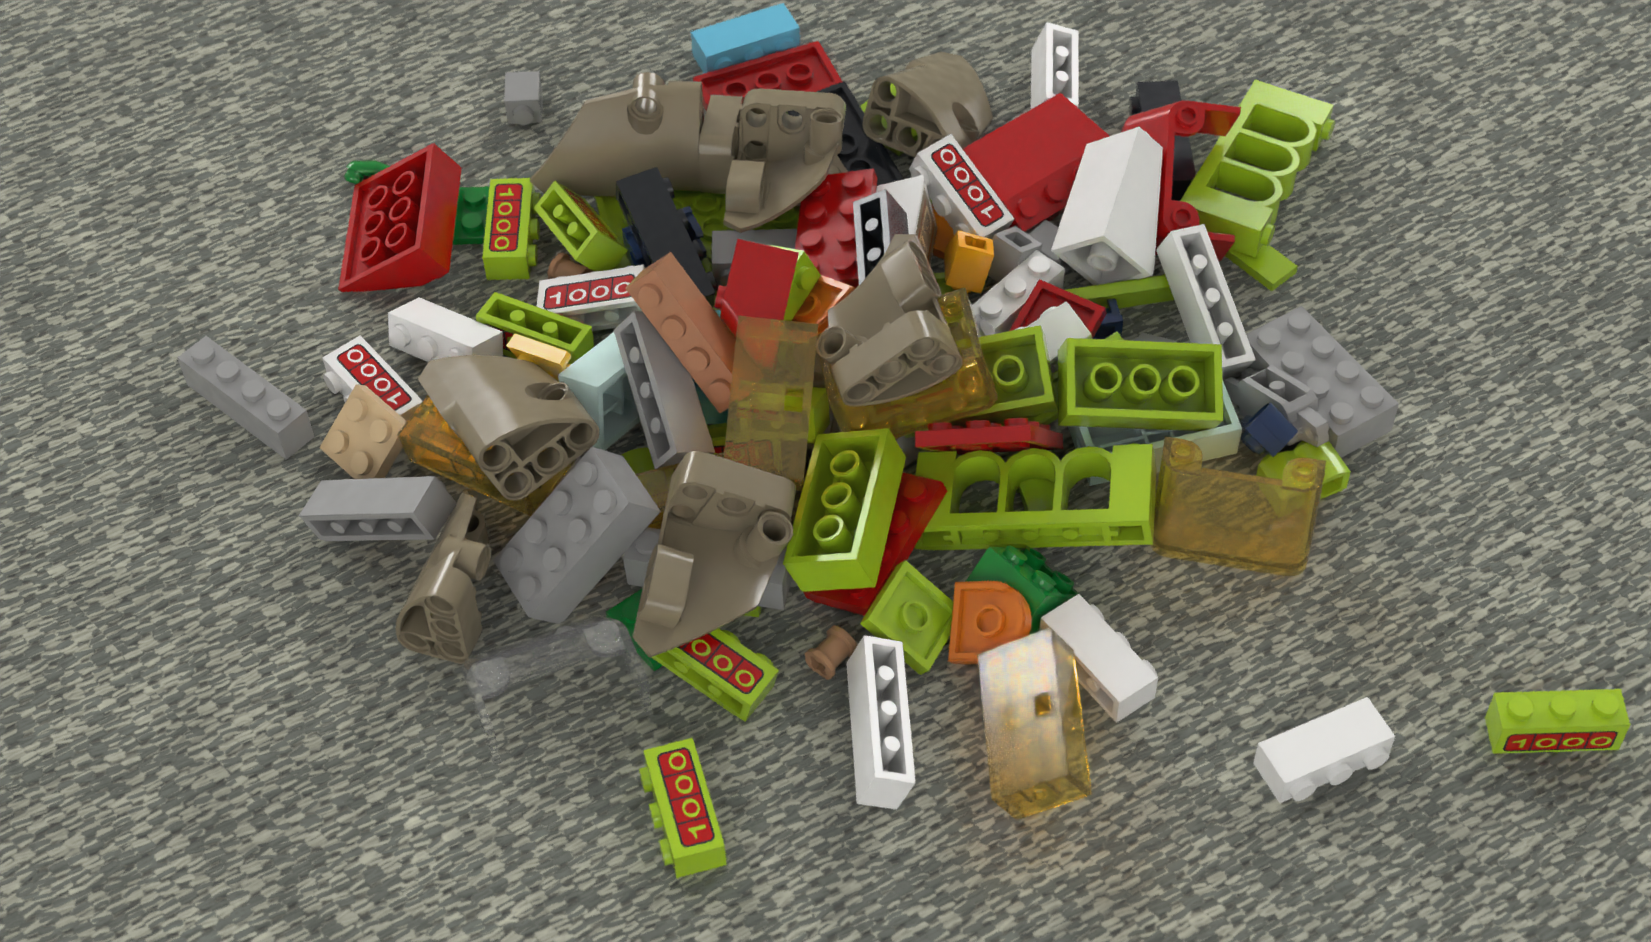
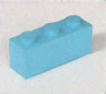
[691,3,800,73]

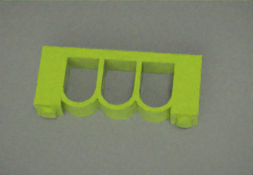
[1180,79,1335,258]
[915,443,1157,550]

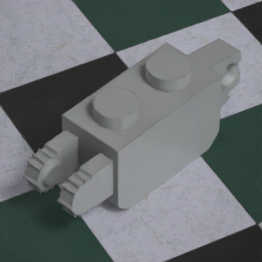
[1224,365,1329,447]

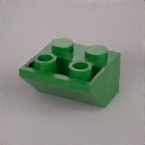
[965,545,1083,635]

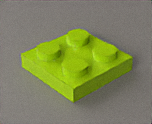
[860,560,953,675]

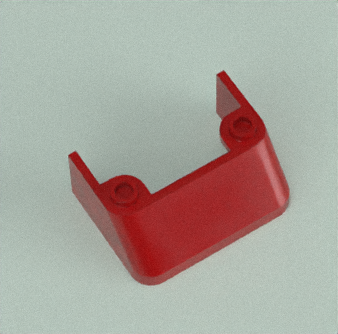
[1121,100,1241,261]
[714,238,799,381]

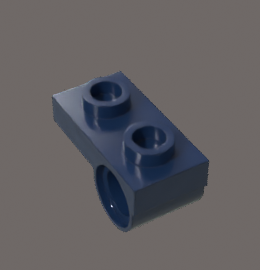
[1240,402,1298,457]

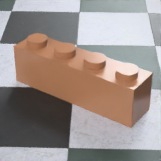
[625,252,764,414]

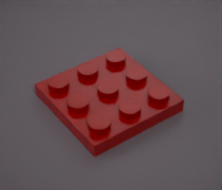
[915,418,1063,455]

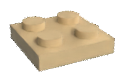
[319,384,414,479]

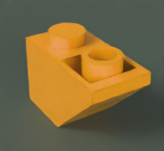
[944,230,994,294]

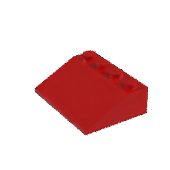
[963,93,1110,233]
[338,143,462,292]

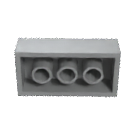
[1246,306,1399,458]
[493,447,661,624]

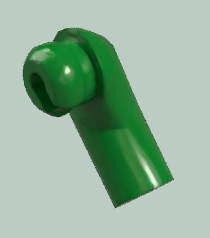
[344,160,389,184]

